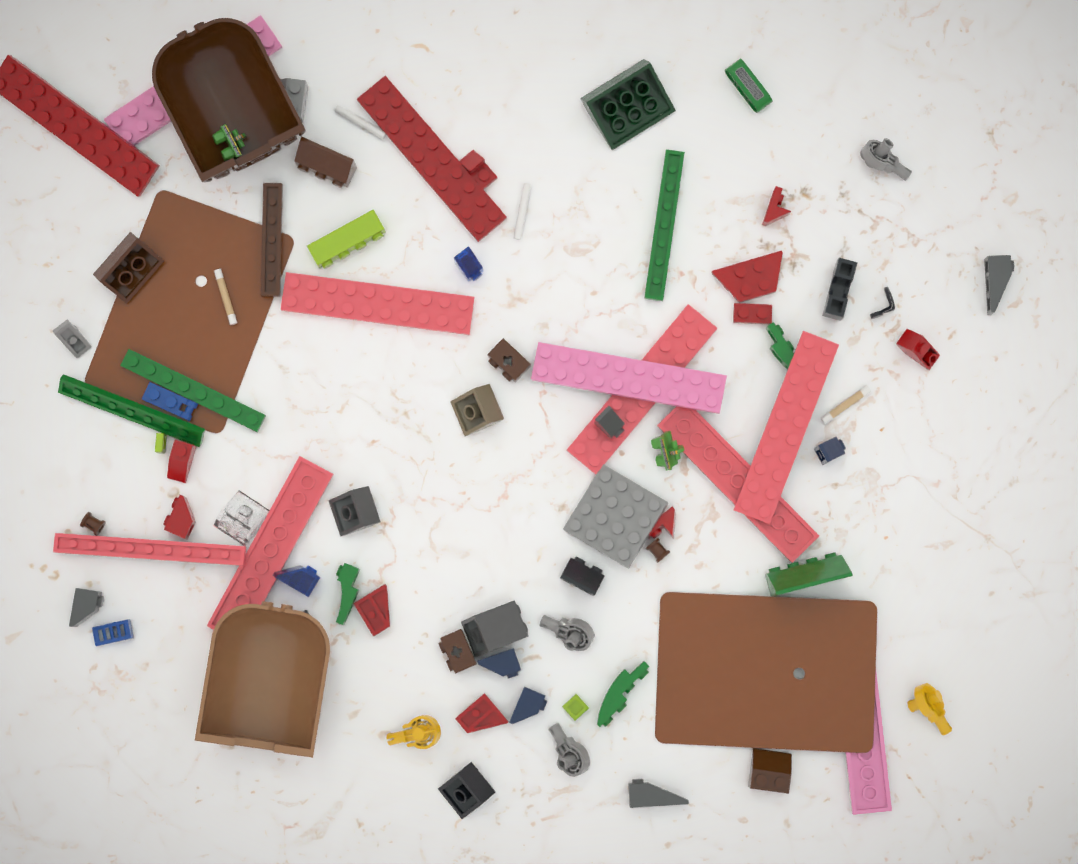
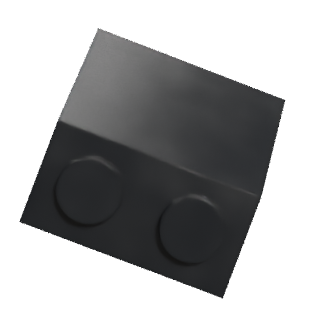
[560,556,605,596]
[438,762,496,819]

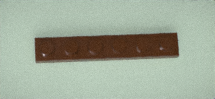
[261,183,283,297]

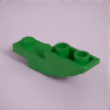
[765,322,795,370]
[597,661,650,727]

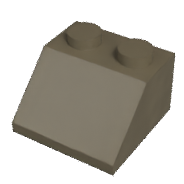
[450,384,504,436]

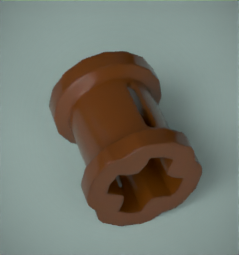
[80,512,106,536]
[645,538,670,563]

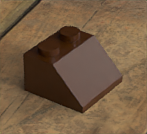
[748,748,792,794]

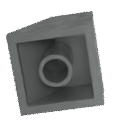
[328,486,381,537]

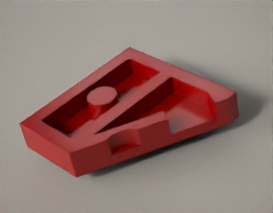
[353,584,390,637]
[455,693,509,733]

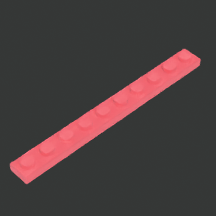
[53,533,246,566]

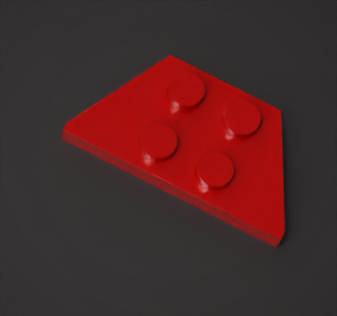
[711,250,783,303]

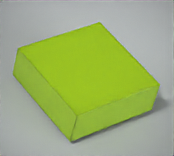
[155,433,167,454]
[562,694,589,721]

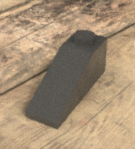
[984,255,1014,315]
[628,779,689,808]

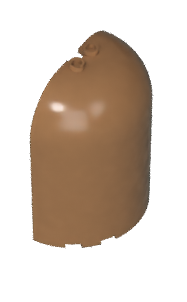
[194,601,330,758]

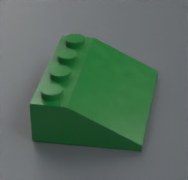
[765,552,853,596]

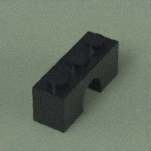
[822,258,858,321]

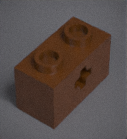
[487,338,531,383]
[438,629,477,674]

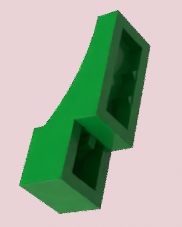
[336,563,360,625]

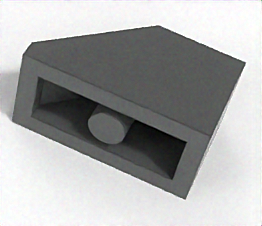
[594,406,625,439]
[69,588,104,627]

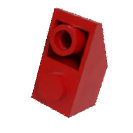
[896,329,940,370]
[163,495,196,540]

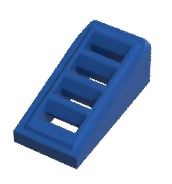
[92,619,134,646]

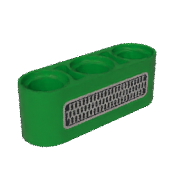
[725,59,773,113]

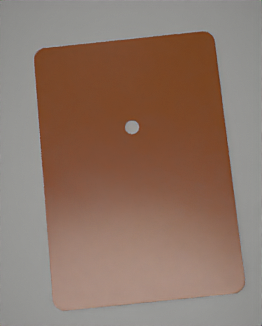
[85,190,294,433]
[655,592,877,753]

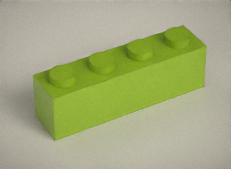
[307,209,386,269]

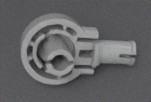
[860,138,912,181]
[539,615,595,651]
[548,723,590,777]

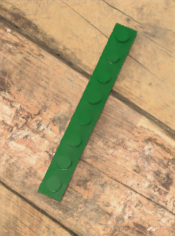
[644,149,685,302]
[120,349,266,433]
[58,374,205,447]

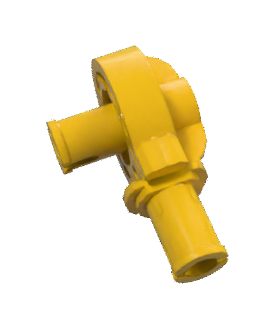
[907,683,952,735]
[386,715,441,749]

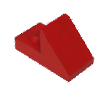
[459,150,498,190]
[762,186,791,226]
[648,506,676,540]

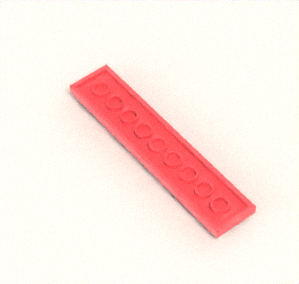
[281,272,475,335]
[566,304,717,475]
[733,331,839,524]
[657,406,819,563]
[207,456,334,630]

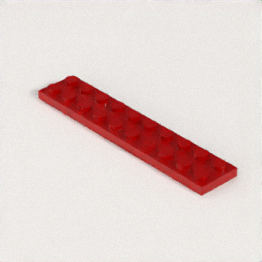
[0,55,160,197]
[357,75,507,242]

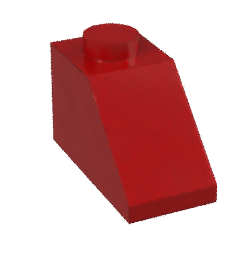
[167,440,196,483]

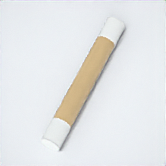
[214,269,237,325]
[821,385,871,424]

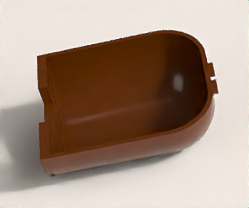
[152,18,306,182]

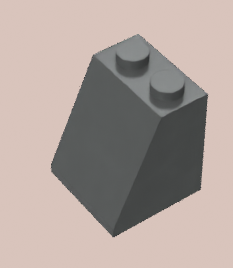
[461,600,529,657]

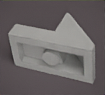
[53,319,92,358]

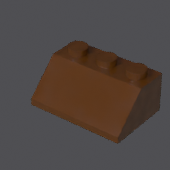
[294,136,357,188]
[93,232,164,304]

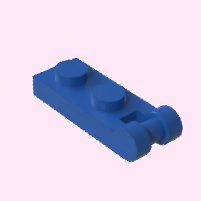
[142,382,198,421]

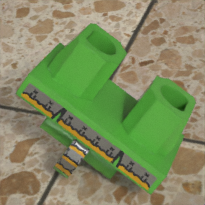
[212,124,246,161]
[651,431,685,470]

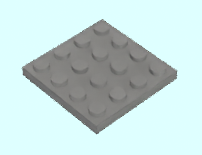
[563,464,669,569]

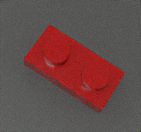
[733,303,772,325]

